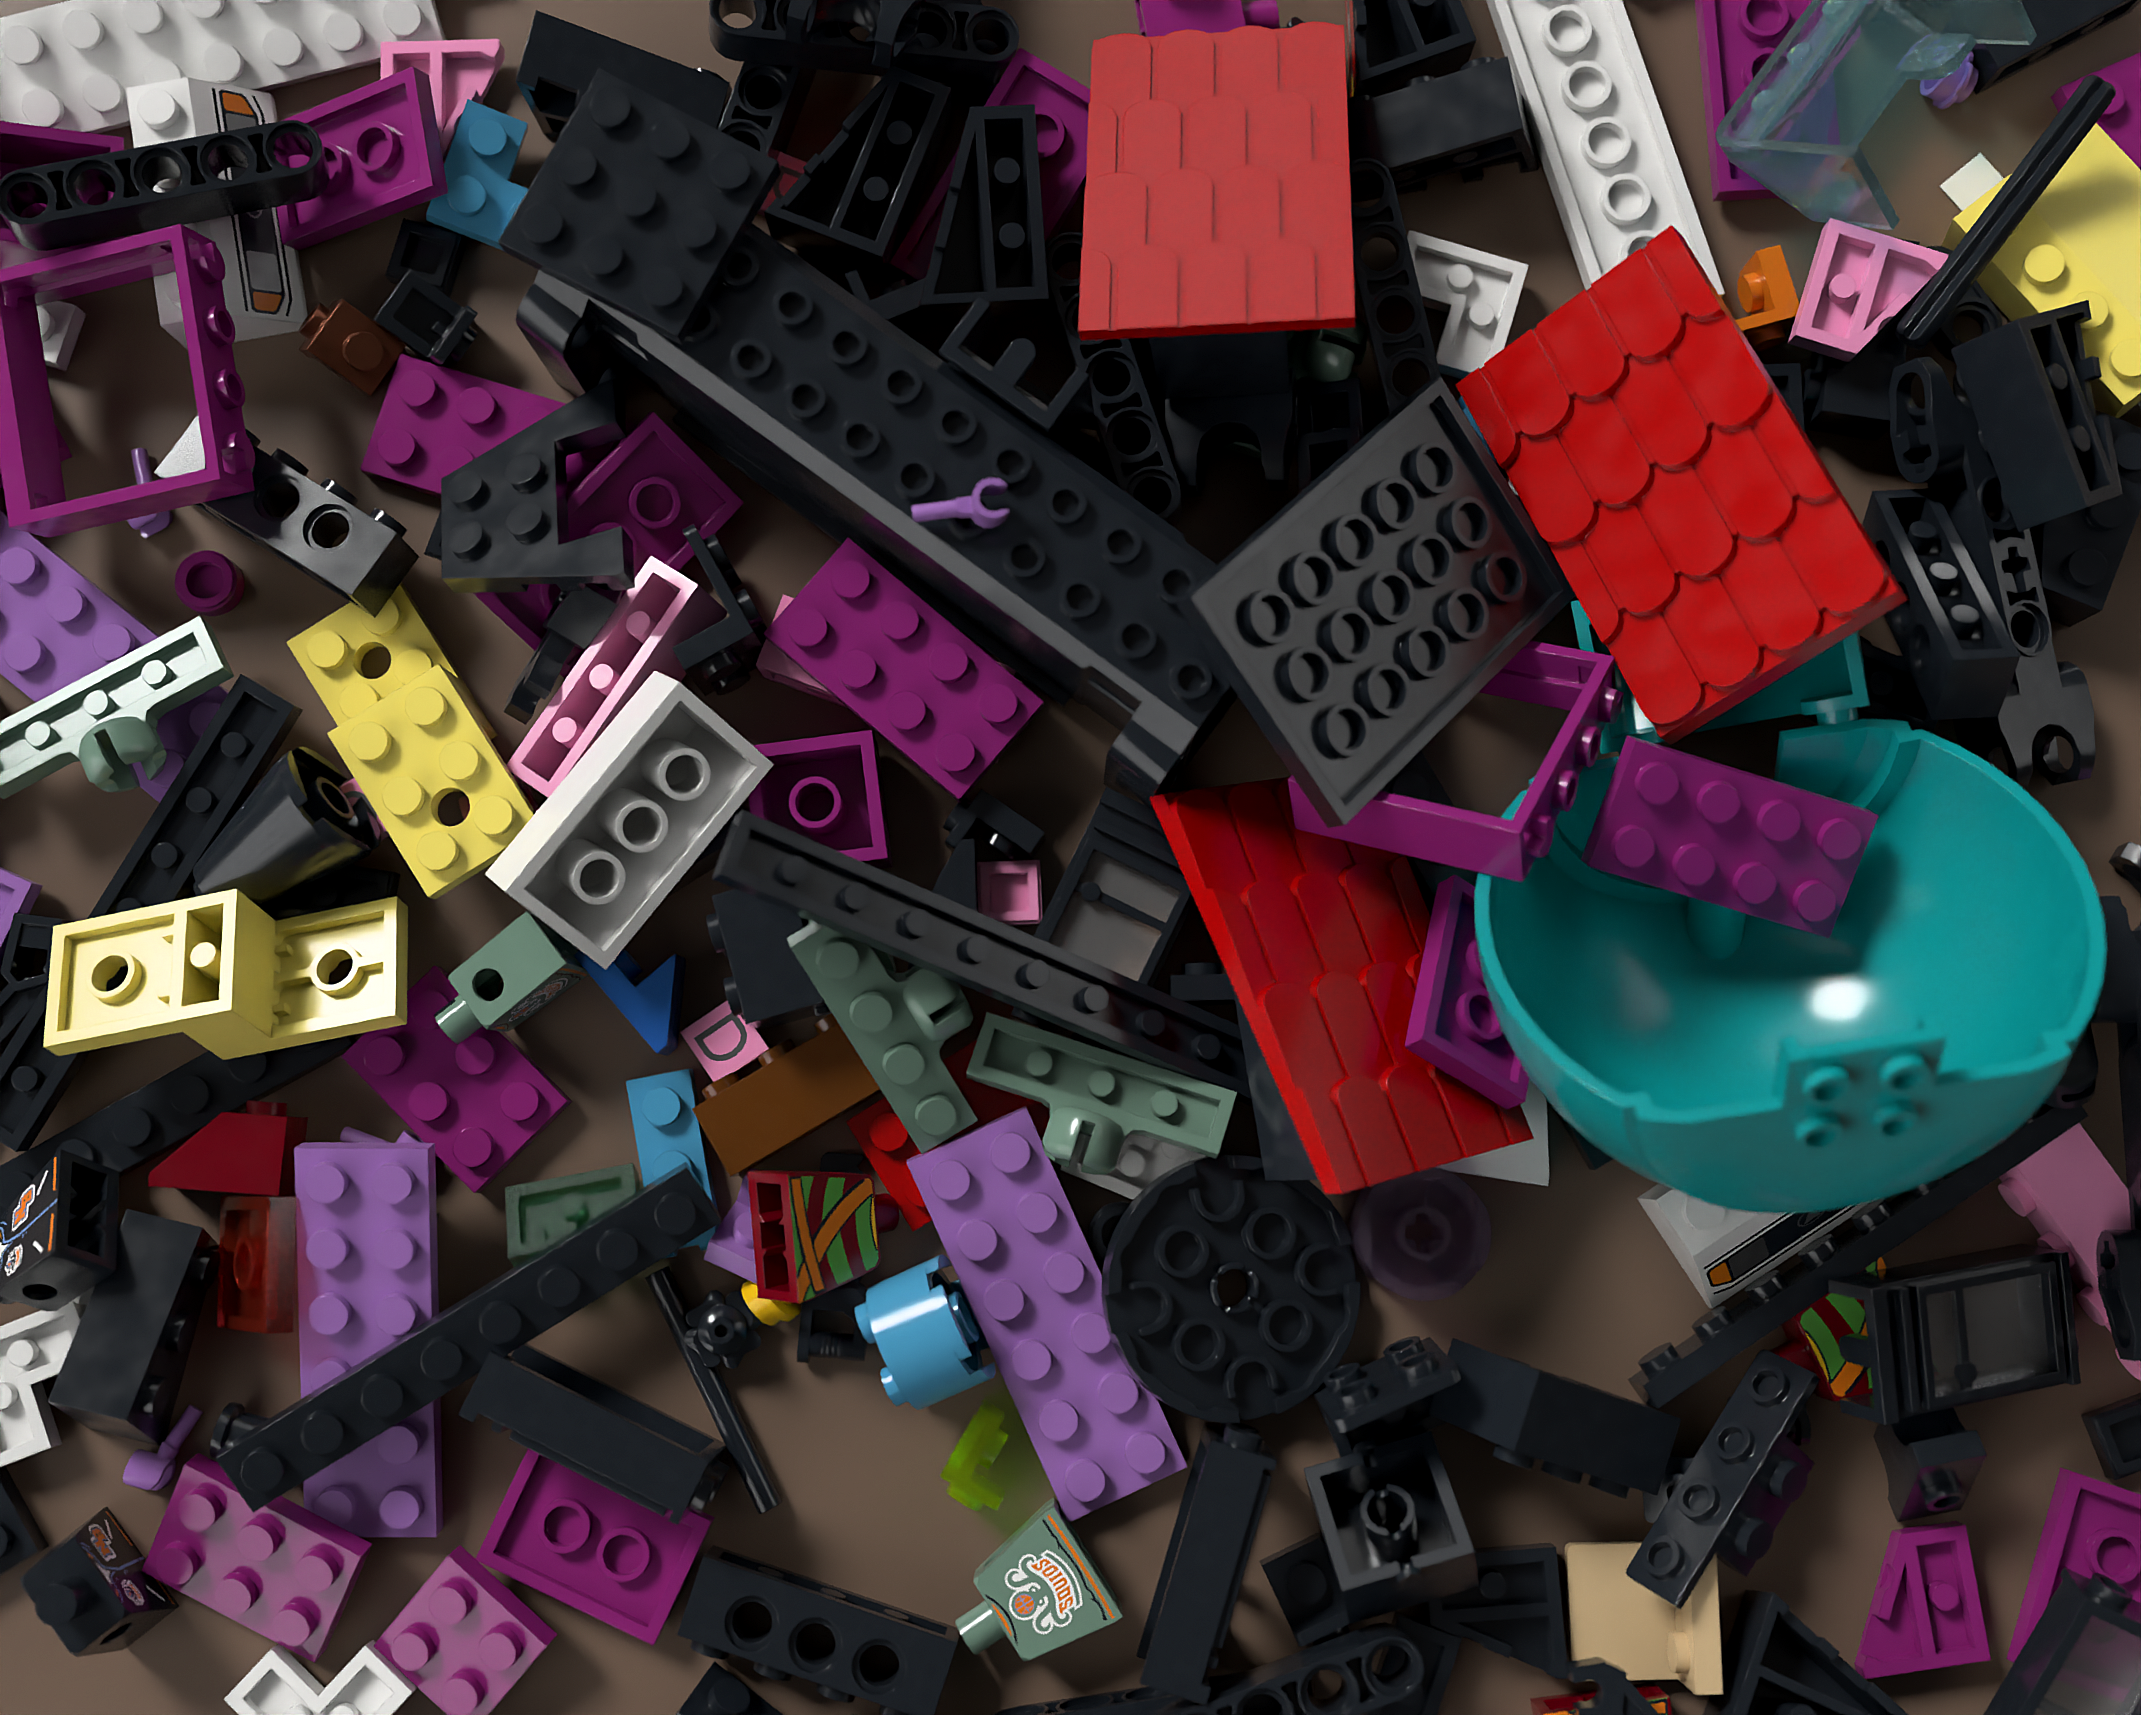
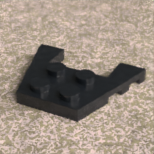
[441,379,635,593]

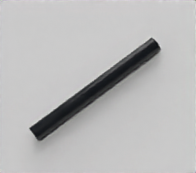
[645,1266,782,1514]

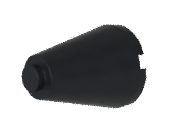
[193,747,381,906]

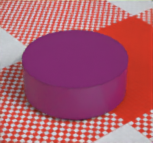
[174,550,245,616]

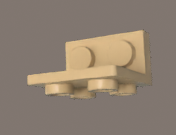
[1564,1541,1723,1695]

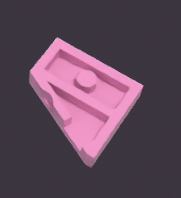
[381,39,505,164]
[1788,218,1949,362]

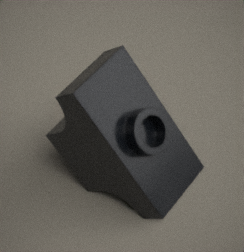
[1873,1407,1987,1523]

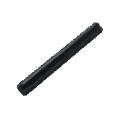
[1895,75,2116,350]

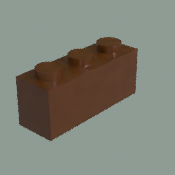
[692,1013,882,1177]

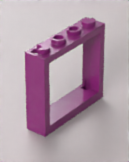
[0,224,255,538]
[1288,640,1624,882]

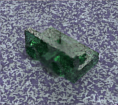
[505,1163,640,1267]

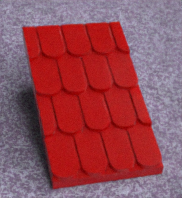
[1078,21,1355,399]
[1455,225,1908,745]
[1149,776,1534,1194]

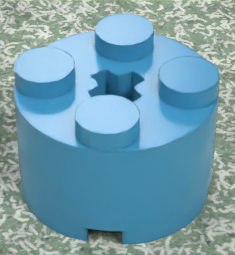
[855,1255,996,1410]

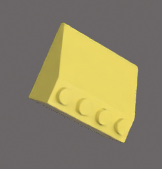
[1942,123,2141,418]

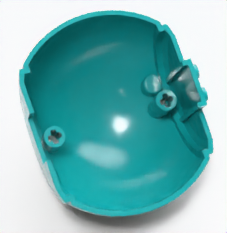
[1475,719,2106,1214]

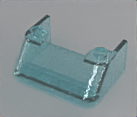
[1715,0,2037,230]

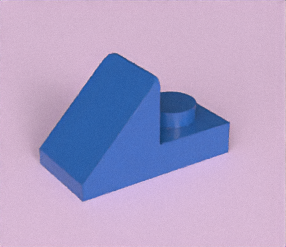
[573,948,686,1056]

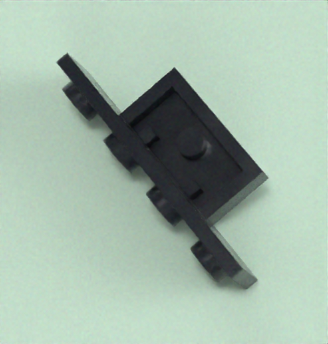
[1626,1349,1820,1610]

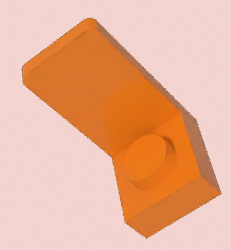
[1735,244,1799,352]

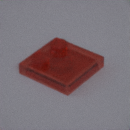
[217,1195,296,1334]

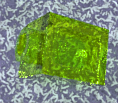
[939,1400,1009,1511]

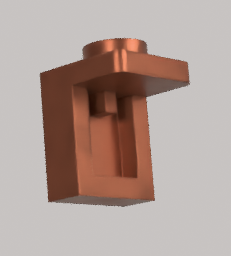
[298,299,406,396]

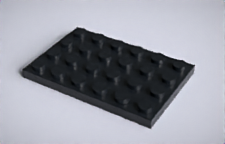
[1175,377,1576,829]

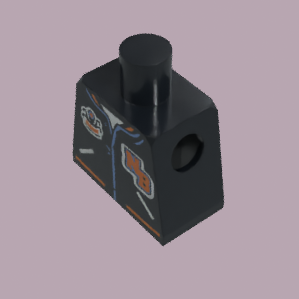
[0,1149,119,1312]
[20,1507,179,1657]

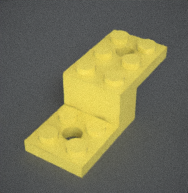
[286,582,536,900]
[43,889,408,1060]

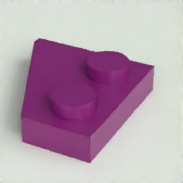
[1854,1521,1991,1679]

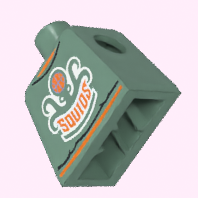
[434,911,589,1044]
[955,1497,1123,1661]

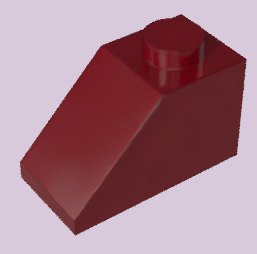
[148,1100,308,1196]

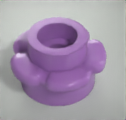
[1920,48,1978,109]

